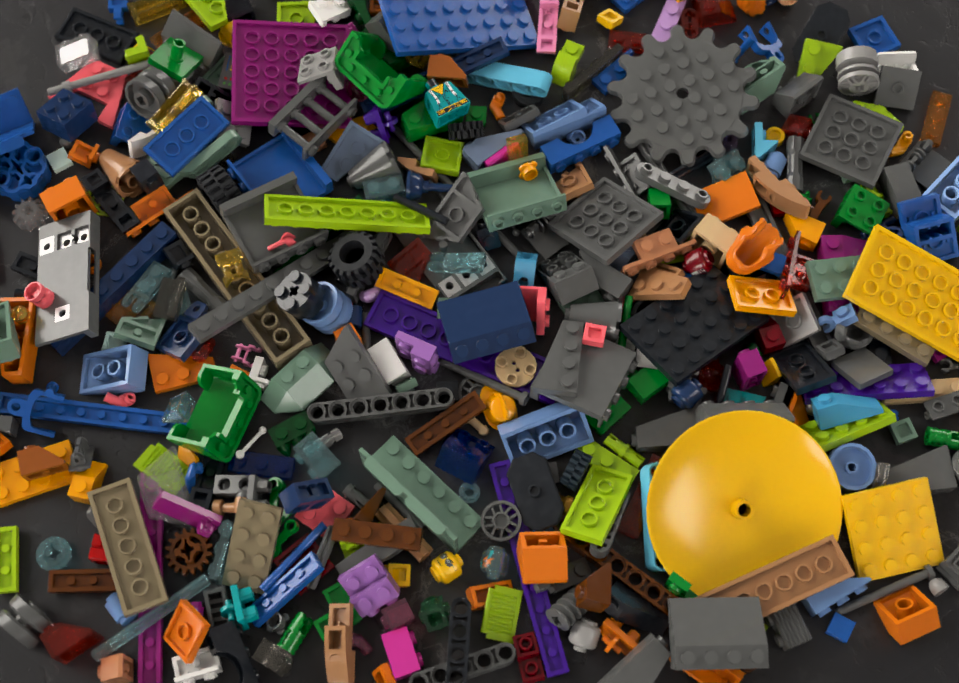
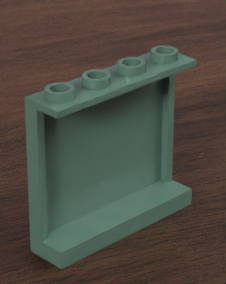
[467,152,567,232]

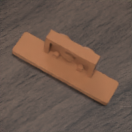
[620,228,697,277]

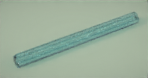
[91,574,211,662]

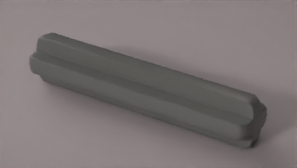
[306,525,335,590]

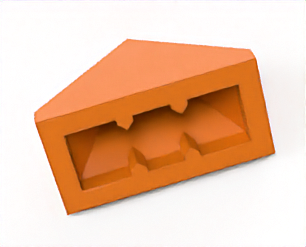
[787,392,809,426]

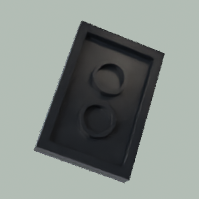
[768,340,837,396]

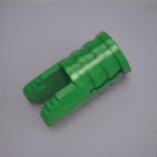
[924,426,959,451]
[277,611,313,656]

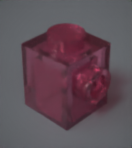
[380,598,416,631]

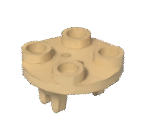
[495,346,537,388]

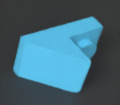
[751,122,779,161]

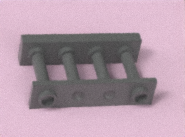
[268,76,358,161]

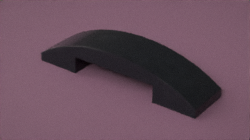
[81,168,141,234]
[188,456,226,510]

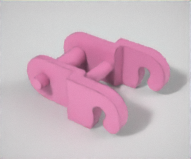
[231,343,262,368]

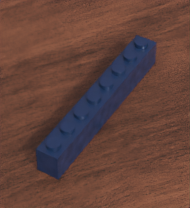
[49,221,179,357]

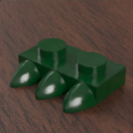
[268,410,317,457]

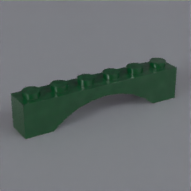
[346,0,411,72]

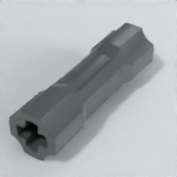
[786,136,805,193]
[178,267,227,311]

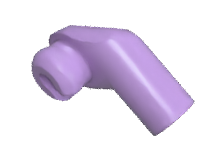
[359,280,381,303]

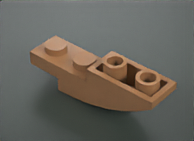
[746,155,811,220]
[324,603,355,683]

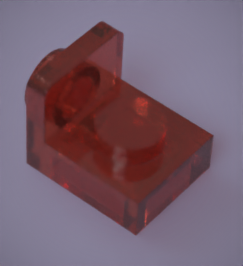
[781,114,814,144]

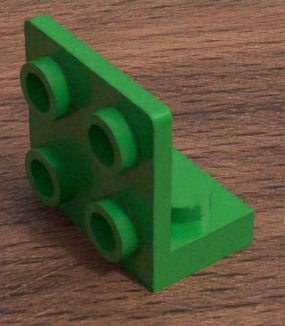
[830,184,890,235]

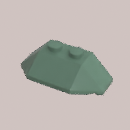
[741,56,786,115]
[260,343,334,414]

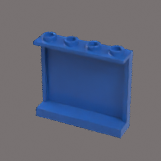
[226,132,333,197]

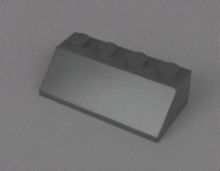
[695,400,795,424]

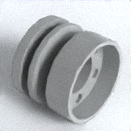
[835,46,880,96]

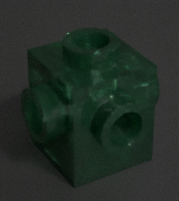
[418,595,451,633]

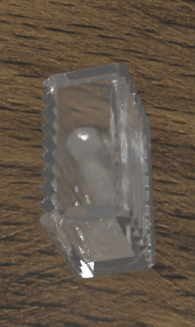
[55,33,100,73]

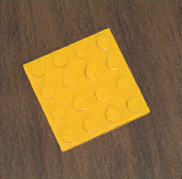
[841,477,944,581]

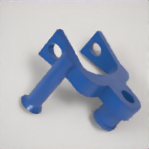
[735,21,785,63]
[7,381,66,438]

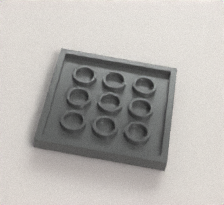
[798,93,904,190]
[548,177,664,266]

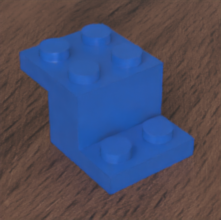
[897,192,959,261]

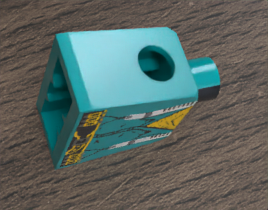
[424,79,470,128]

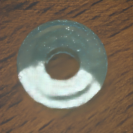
[459,482,480,503]

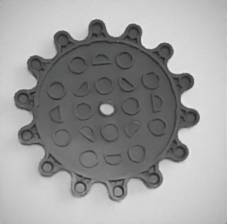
[607,25,760,167]

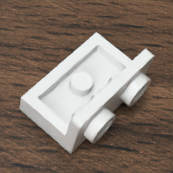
[877,51,918,75]
[171,647,223,683]

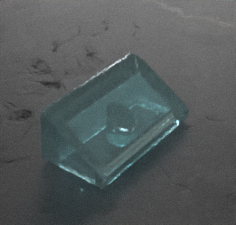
[161,391,196,423]

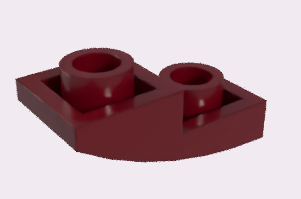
[512,631,545,683]

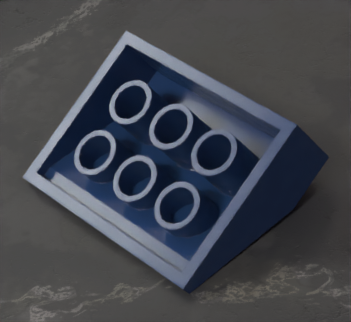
[436,280,537,364]

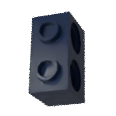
[279,477,335,515]

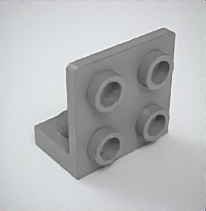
[297,46,345,90]

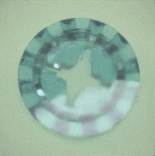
[36,536,72,571]

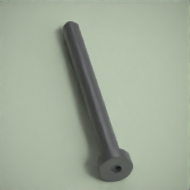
[438,358,530,406]
[834,564,936,615]

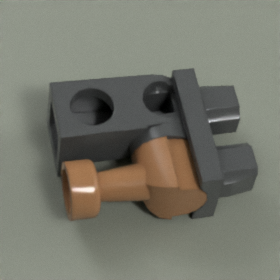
[212,475,272,516]

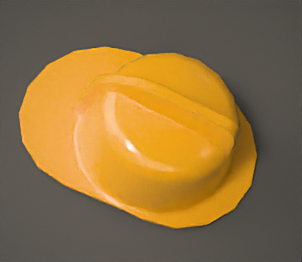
[480,386,518,430]

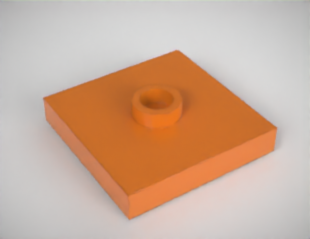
[162,599,211,664]

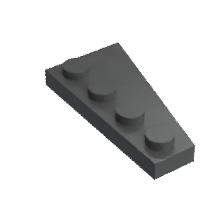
[533,320,584,397]

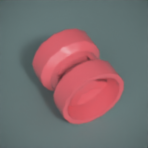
[24,281,55,309]

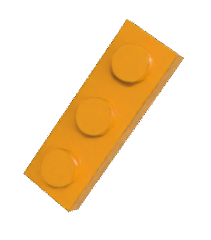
[375,267,440,310]

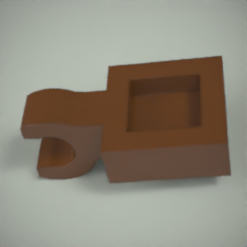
[808,190,832,219]

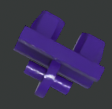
[363,105,398,143]

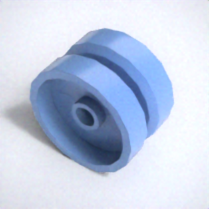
[303,281,353,335]
[826,443,877,494]

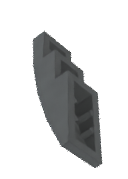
[335,517,423,575]

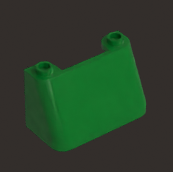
[335,31,428,109]
[166,363,262,463]

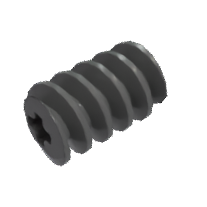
[545,583,587,631]

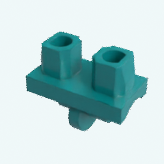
[220,584,260,631]

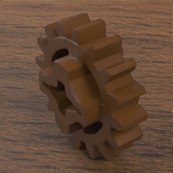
[165,527,214,577]

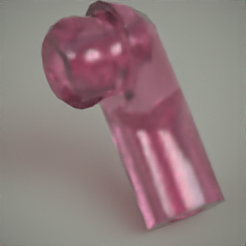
[352,633,373,656]

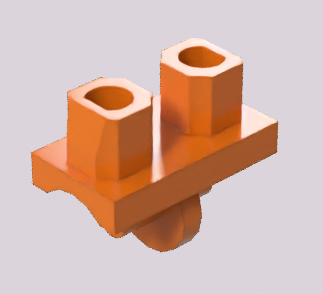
[600,617,641,656]

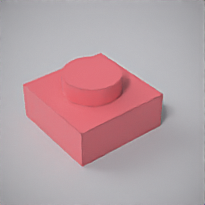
[582,322,607,348]

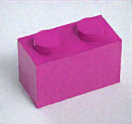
[381,626,424,681]

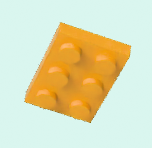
[726,275,797,317]

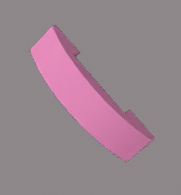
[536,0,559,54]

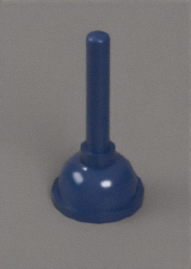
[406,170,453,200]

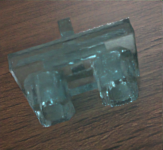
[707,148,746,184]

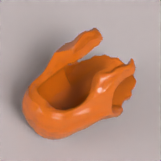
[725,218,784,275]

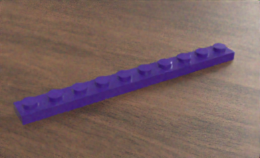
[489,459,569,678]

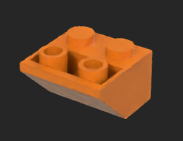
[516,531,568,584]

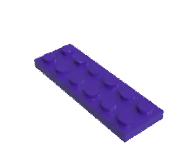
[802,363,935,404]

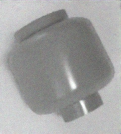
[568,617,601,653]

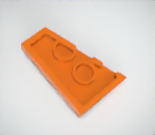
[148,354,215,394]

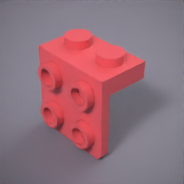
[519,285,550,335]

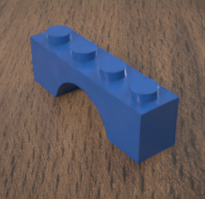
[540,114,621,174]

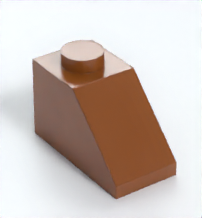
[427,54,468,88]
[16,445,69,481]

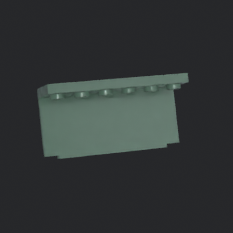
[358,435,486,554]

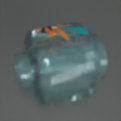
[480,546,510,580]

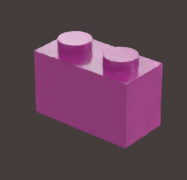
[732,348,768,391]

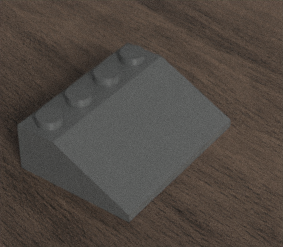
[668,597,769,670]

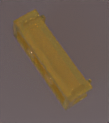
[126,0,189,27]
[145,78,204,134]

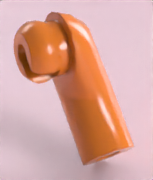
[489,92,506,121]

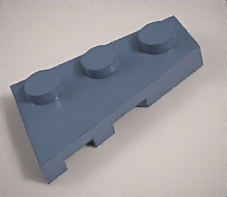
[322,120,384,182]

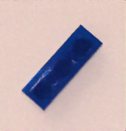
[227,450,296,481]

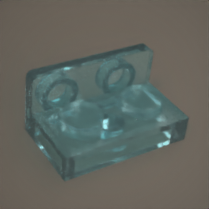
[293,431,341,479]

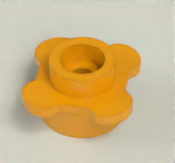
[519,161,538,181]

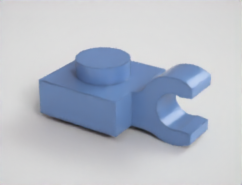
[818,302,859,333]

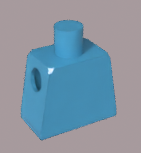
[513,252,538,286]

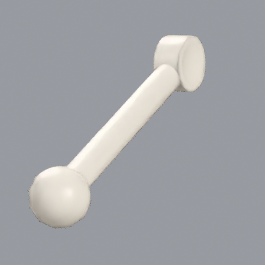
[235,426,267,459]

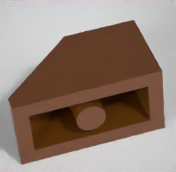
[574,563,612,613]

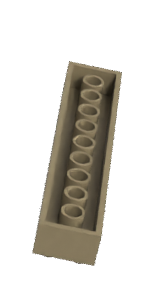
[163,188,313,371]

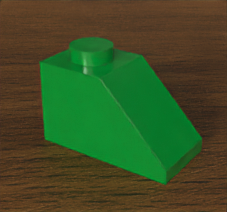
[626,368,669,405]

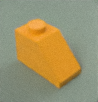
[783,213,826,252]
[67,461,108,505]

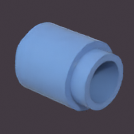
[764,151,787,178]
[105,592,137,627]

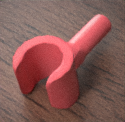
[267,232,296,251]

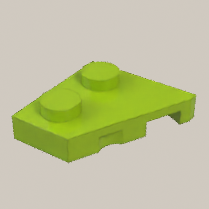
[796,38,843,77]

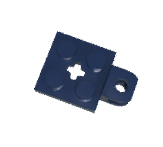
[156,301,208,362]

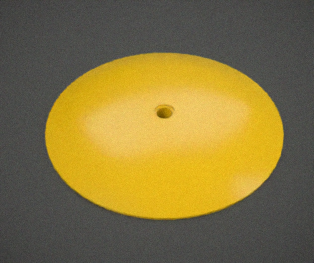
[646,410,843,596]

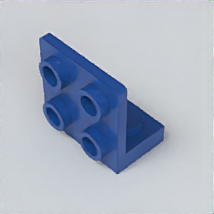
[108,102,163,147]

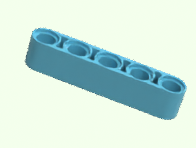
[466,62,553,97]
[640,462,665,572]

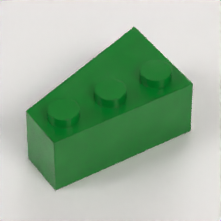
[400,99,464,143]

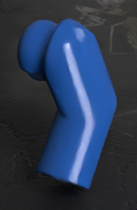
[185,462,203,494]

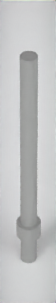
[47,60,150,96]

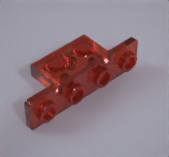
[778,230,814,300]

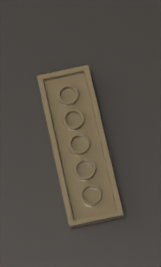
[87,477,170,618]

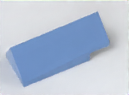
[521,97,607,150]

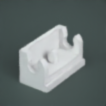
[367,337,411,386]

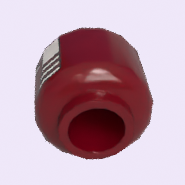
[682,247,715,276]

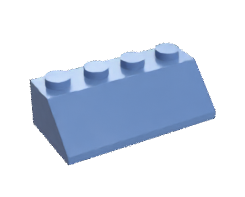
[497,402,594,463]

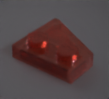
[387,237,432,282]

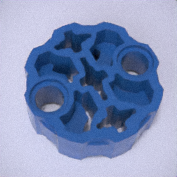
[0,141,52,202]

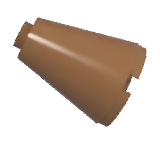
[98,149,142,198]

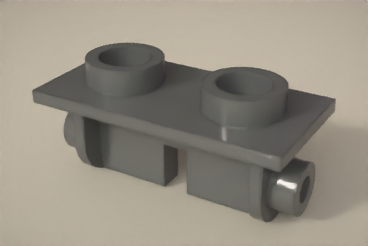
[923,390,959,421]
[68,437,95,472]

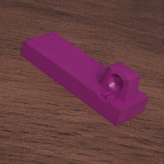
[152,490,223,538]

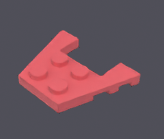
[48,59,129,130]

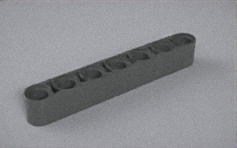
[307,388,455,425]

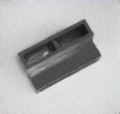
[878,162,922,222]

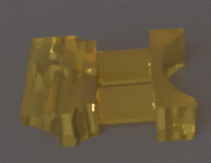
[214,247,251,288]

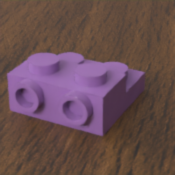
[395,330,440,375]
[338,553,400,618]

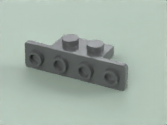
[603,145,654,198]

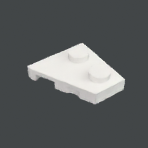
[308,0,351,27]

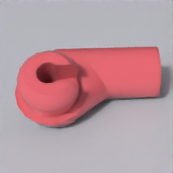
[103,392,136,407]

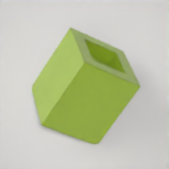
[124,35,150,65]

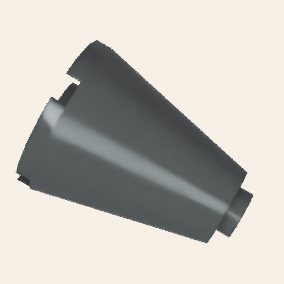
[346,141,404,189]
[564,301,622,342]

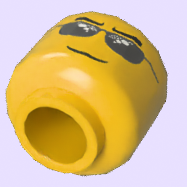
[429,551,464,584]

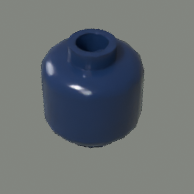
[671,378,703,409]

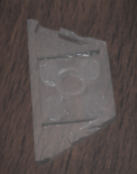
[137,445,194,527]

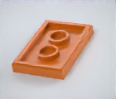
[695,171,761,223]

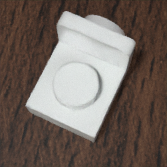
[249,356,270,391]

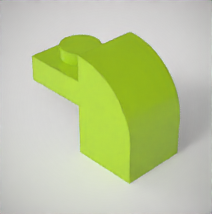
[551,40,585,89]

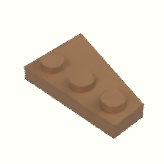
[556,161,595,202]
[628,268,692,301]

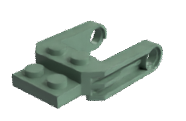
[146,95,242,189]

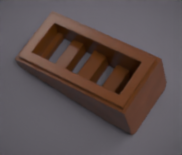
[352,487,386,522]

